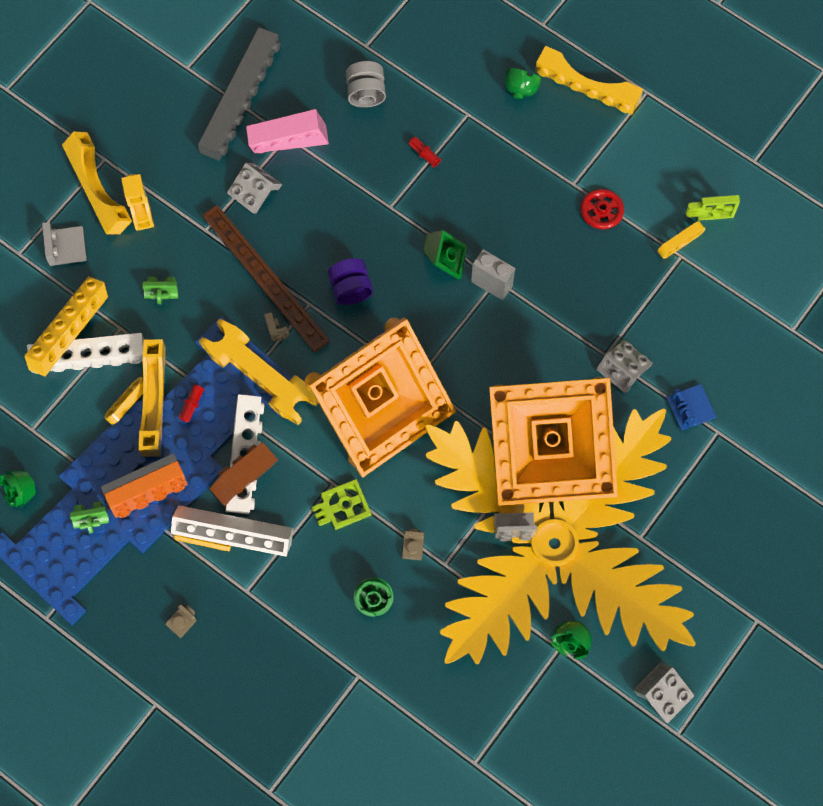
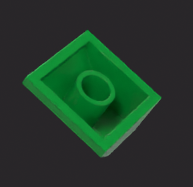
[423,230,468,280]

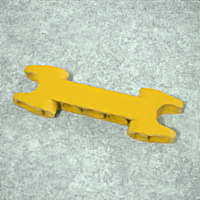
[199,319,318,425]

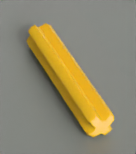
[174,534,231,551]

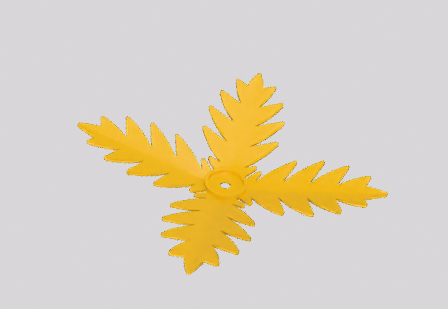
[426,409,696,664]

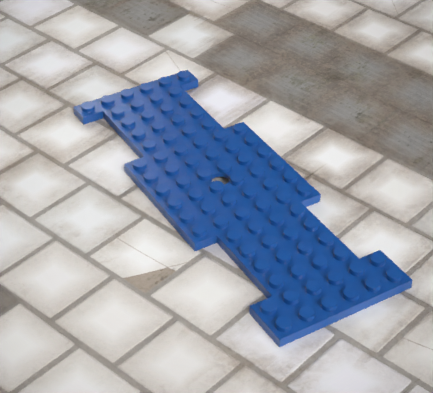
[0,316,292,626]

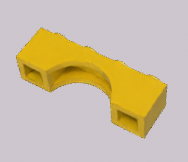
[121,174,154,231]

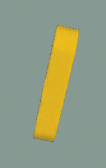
[657,221,705,259]
[104,377,143,425]

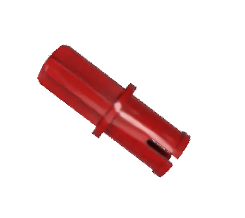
[409,137,441,168]
[179,385,204,423]

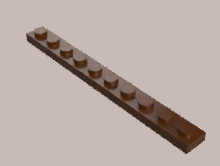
[202,205,330,353]

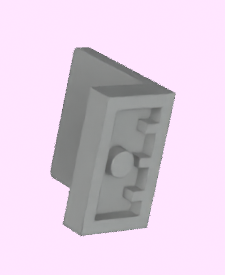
[227,163,282,214]
[42,222,87,266]
[596,340,653,393]
[494,512,537,541]
[633,662,694,723]

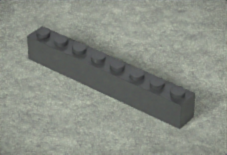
[198,27,281,161]

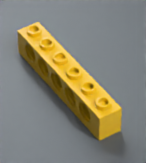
[24,276,108,376]

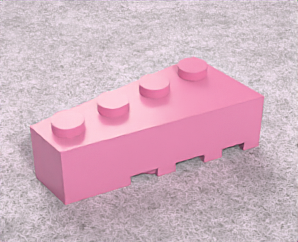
[246,109,329,153]

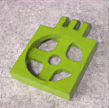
[685,195,740,221]
[312,479,371,530]

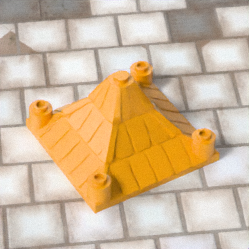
[304,317,456,477]
[489,377,618,506]

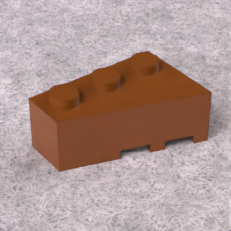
[209,442,278,506]

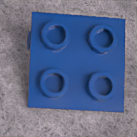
[666,384,717,431]

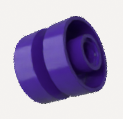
[327,258,374,305]

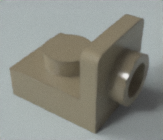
[264,312,289,342]
[402,529,424,560]
[165,604,197,639]

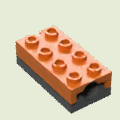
[101,453,188,518]

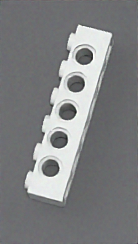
[27,333,144,374]
[225,394,264,515]

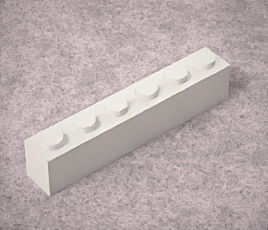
[171,505,293,556]

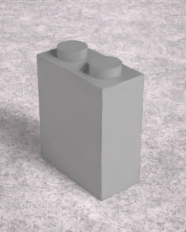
[471,250,515,300]

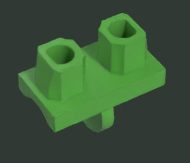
[142,277,179,305]
[70,501,109,534]

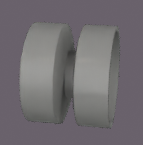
[346,61,386,107]

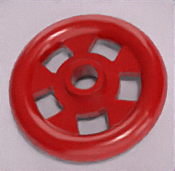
[580,189,624,229]

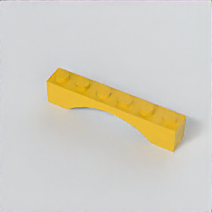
[535,46,643,115]
[62,131,132,234]
[139,339,166,457]

